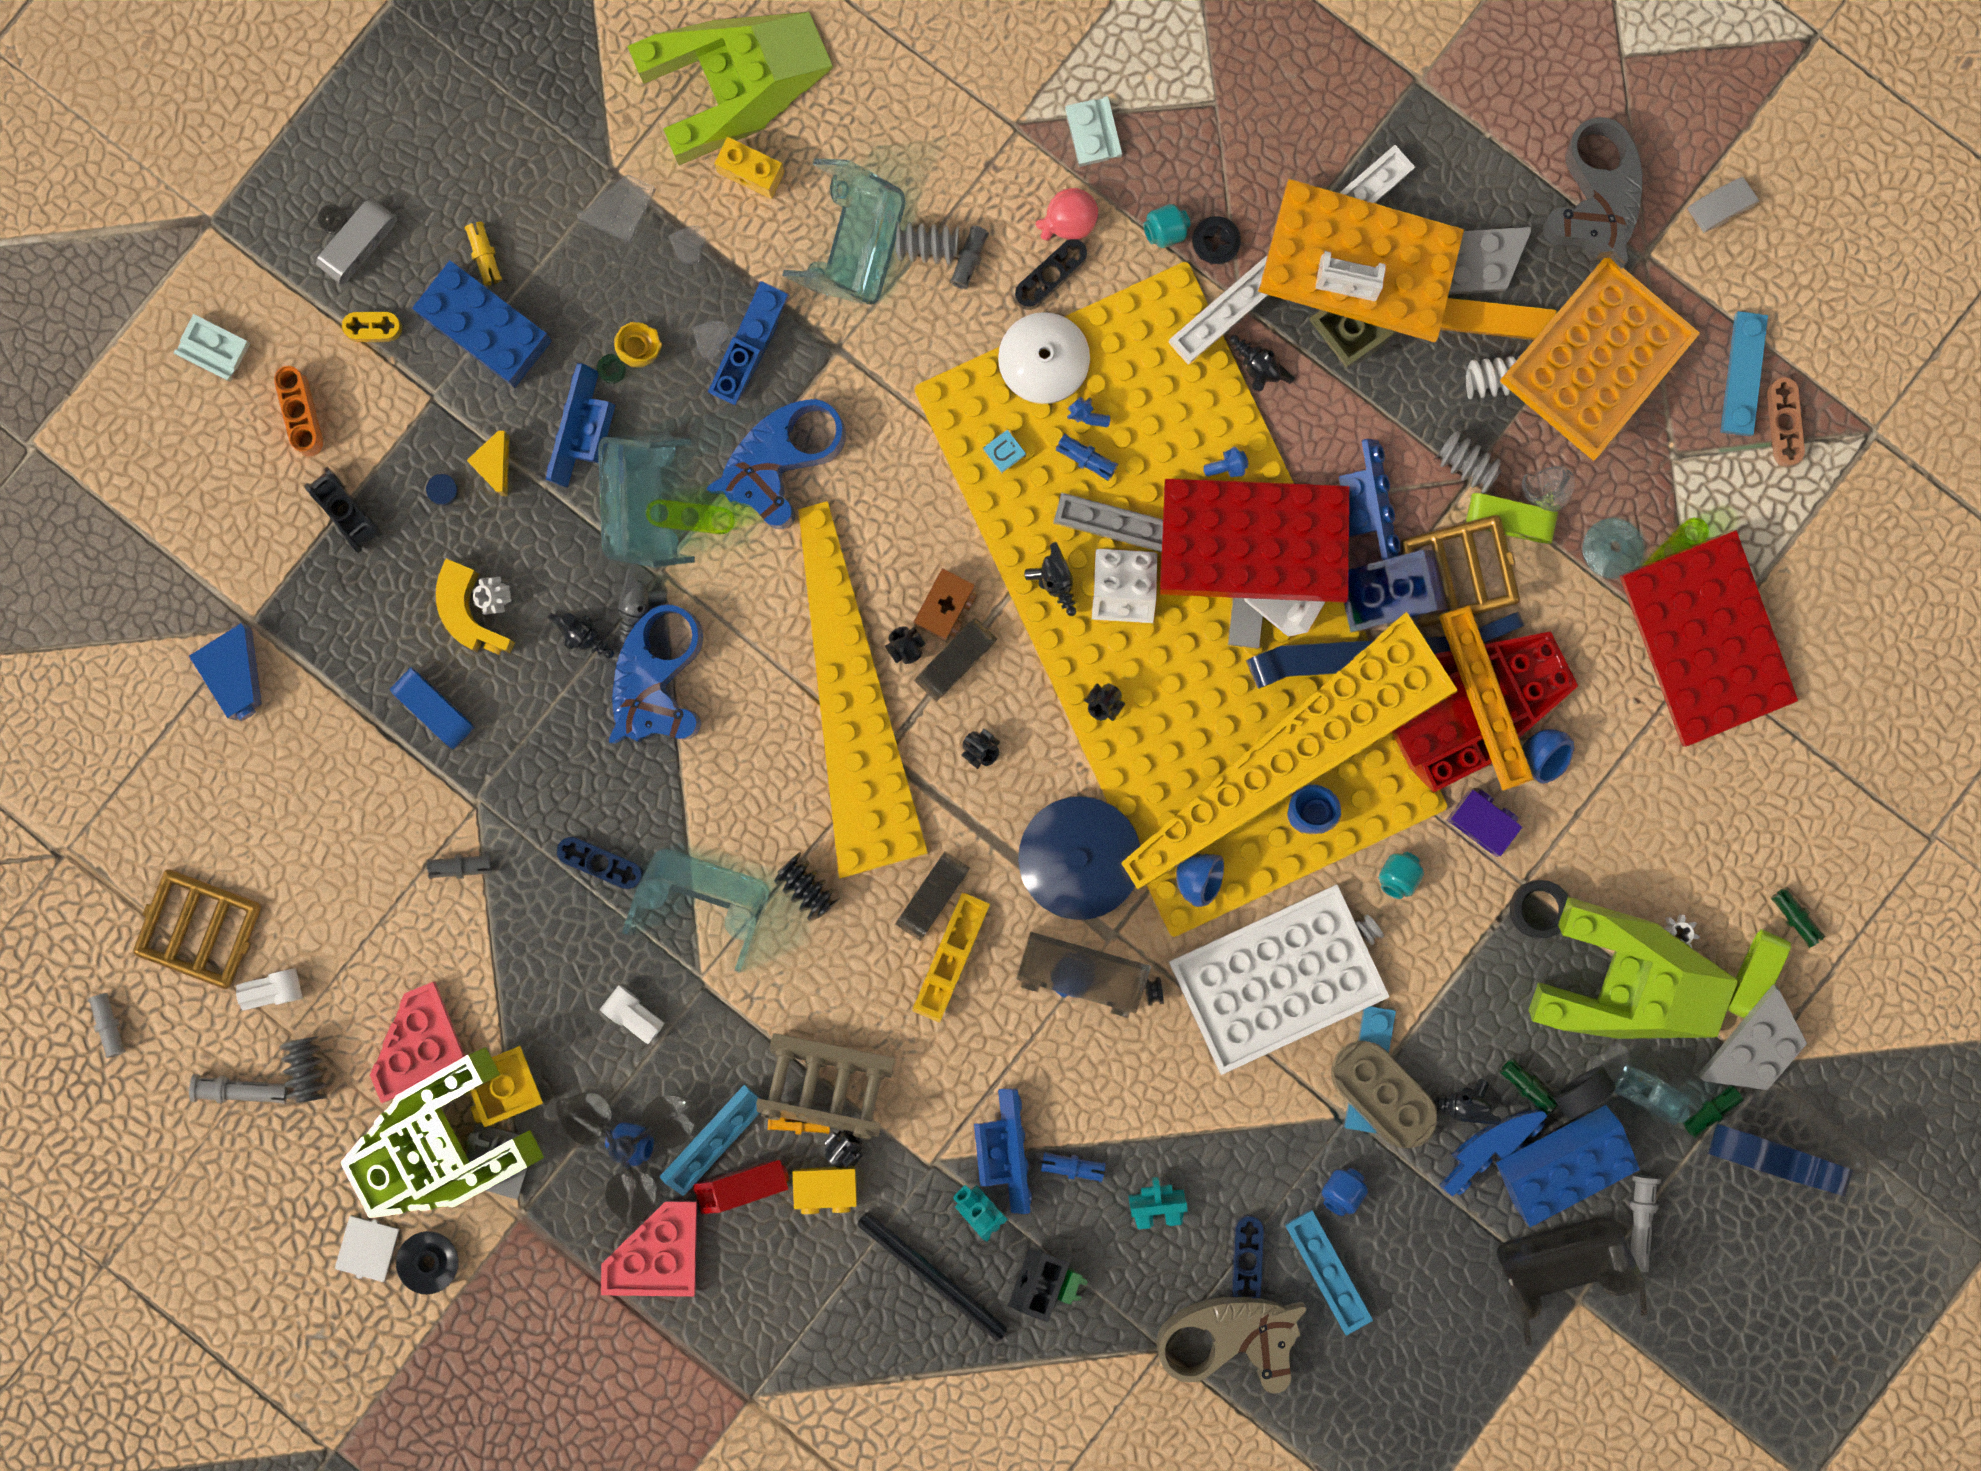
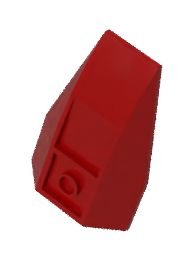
[1392,631,1578,793]

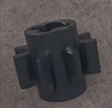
[885,626,926,664]
[1084,683,1125,721]
[961,728,1000,769]
[824,1130,863,1168]

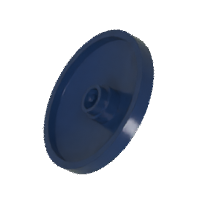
[1018,796,1141,920]

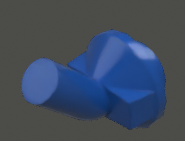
[1067,396,1110,427]
[1204,446,1248,477]

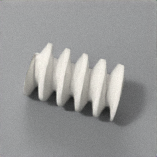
[1466,355,1521,399]

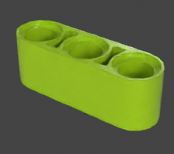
[1465,493,1558,544]
[1727,929,1791,1018]

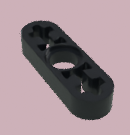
[1015,239,1087,310]

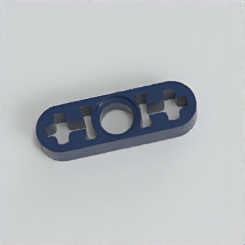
[557,837,643,889]
[1232,1215,1264,1303]

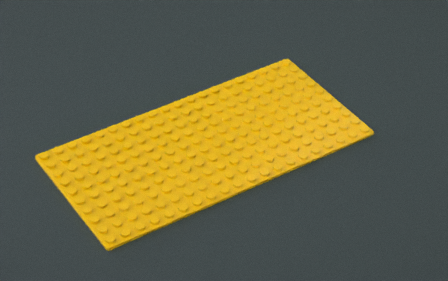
[914,262,1447,937]

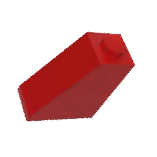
[693,1160,789,1214]

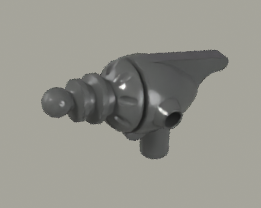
[618,568,666,643]

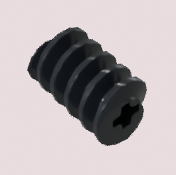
[774,852,841,921]

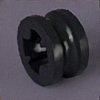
[1144,977,1164,1006]

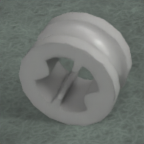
[1355,914,1384,945]

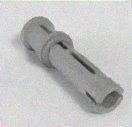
[189,1074,288,1104]
[1628,1175,1661,1272]

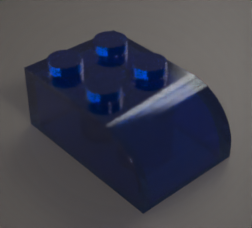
[1344,550,1448,632]

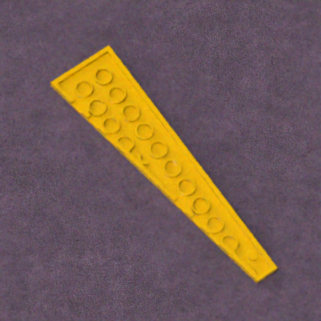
[798,501,928,879]
[1122,611,1457,890]

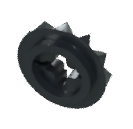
[1192,216,1241,265]

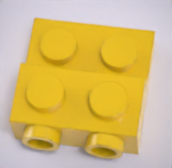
[465,1046,544,1128]

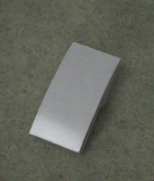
[1687,177,1759,233]

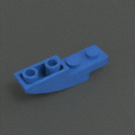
[708,281,790,405]
[1439,1109,1547,1197]

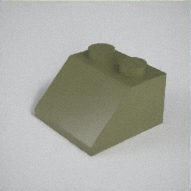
[1309,310,1395,368]

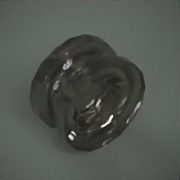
[318,205,348,235]

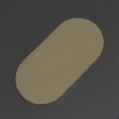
[1331,1041,1437,1148]

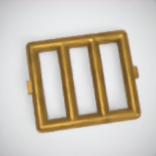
[1400,515,1520,628]
[133,869,261,989]

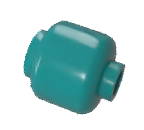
[1143,204,1191,248]
[1378,852,1424,899]

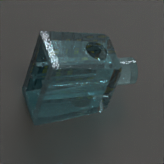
[1614,1064,1690,1125]

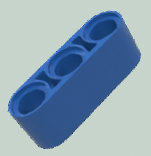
[389,667,475,750]

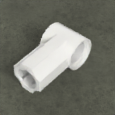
[236,968,303,1011]
[600,985,665,1044]

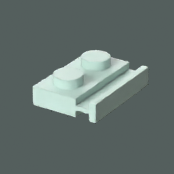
[1065,96,1122,167]
[174,314,250,382]

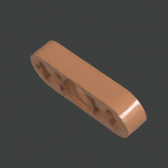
[1767,377,1805,467]

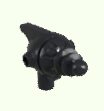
[1229,335,1295,391]
[1024,542,1077,616]
[547,613,614,659]
[1432,1079,1501,1125]

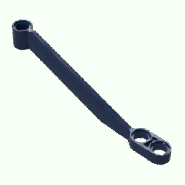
[1246,611,1525,689]

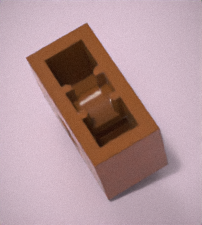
[913,568,977,642]

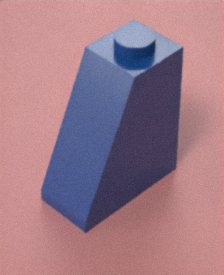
[189,623,262,721]

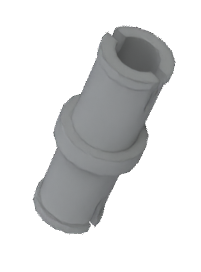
[88,993,126,1058]

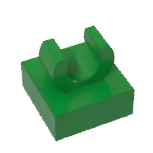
[1057,1267,1088,1305]

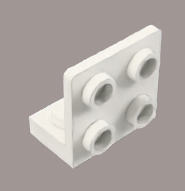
[1092,549,1157,623]
[1244,598,1325,636]

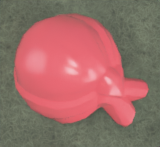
[1035,188,1098,241]

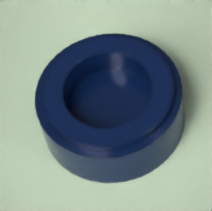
[426,474,458,506]

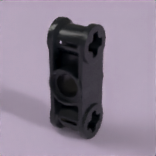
[304,466,383,553]

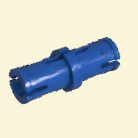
[1055,433,1118,481]
[1041,1152,1105,1183]

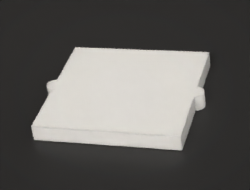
[335,1215,400,1282]

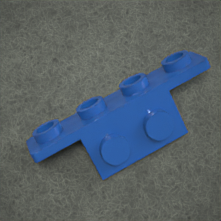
[546,363,616,488]
[1339,439,1400,561]
[974,1088,1032,1214]

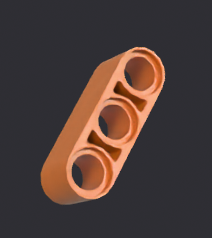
[274,366,323,456]

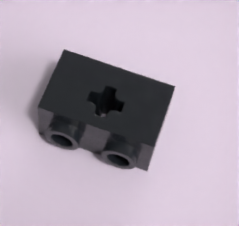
[1008,1247,1070,1322]

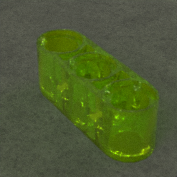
[644,498,735,535]
[1635,517,1709,569]

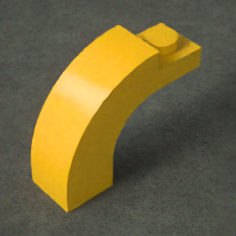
[436,558,515,655]

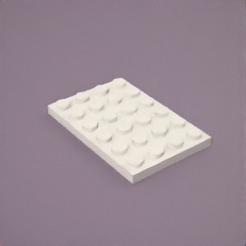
[1169,885,1389,1075]

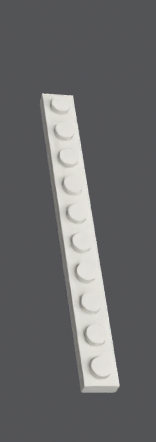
[1168,145,1415,365]

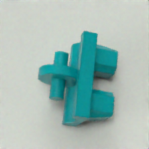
[1128,1177,1188,1229]
[953,1185,1008,1242]

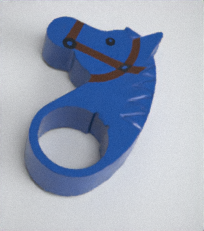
[707,399,846,529]
[609,605,703,744]

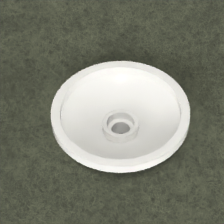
[998,312,1090,404]

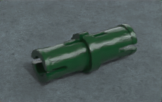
[1770,887,1825,948]
[1499,1058,1557,1114]
[1682,1085,1744,1139]

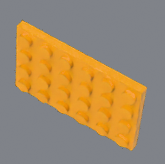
[1258,179,1464,343]
[1499,257,1700,461]

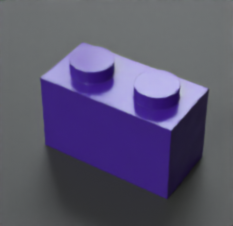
[1446,789,1522,857]

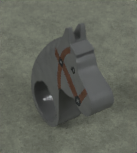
[1543,117,1642,268]

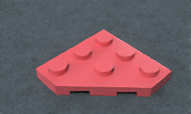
[370,981,465,1104]
[601,1201,697,1297]

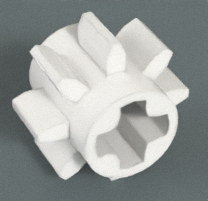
[472,577,511,615]
[1665,915,1700,948]

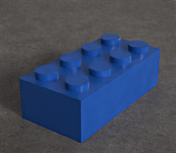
[412,260,552,388]
[1496,1105,1640,1227]

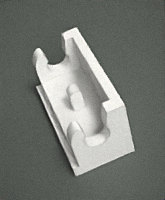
[1315,251,1386,301]

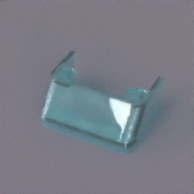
[782,159,906,305]
[598,436,695,567]
[622,849,770,972]

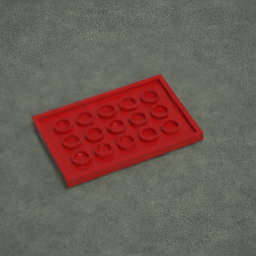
[1160,479,1349,603]
[1619,530,1798,747]

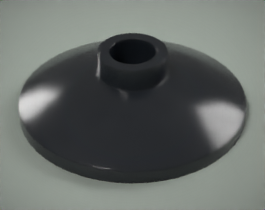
[396,1231,459,1295]

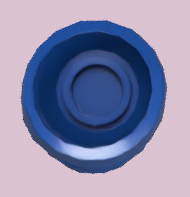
[1522,729,1575,784]
[1287,785,1341,834]
[1176,853,1224,907]

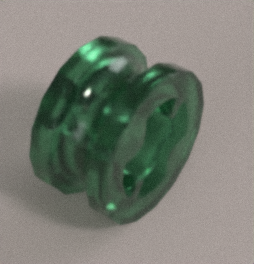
[597,354,626,384]

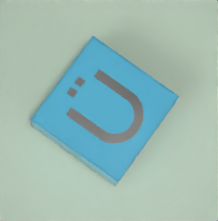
[983,430,1026,474]

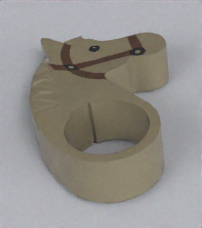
[1156,1297,1307,1393]

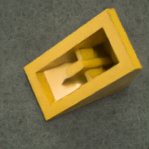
[467,431,510,496]

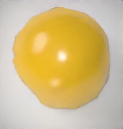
[614,322,662,368]

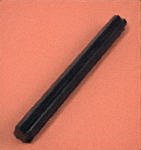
[857,1212,1007,1341]

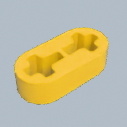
[342,312,402,342]

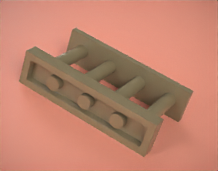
[756,1033,895,1139]

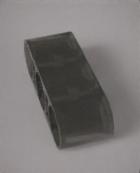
[914,617,998,702]
[895,851,970,942]

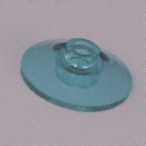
[1582,518,1644,579]

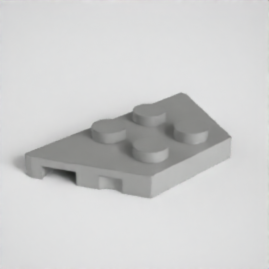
[1449,227,1531,295]
[1698,984,1807,1090]

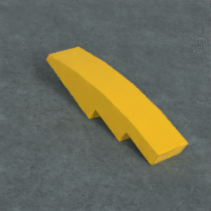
[912,892,990,1023]

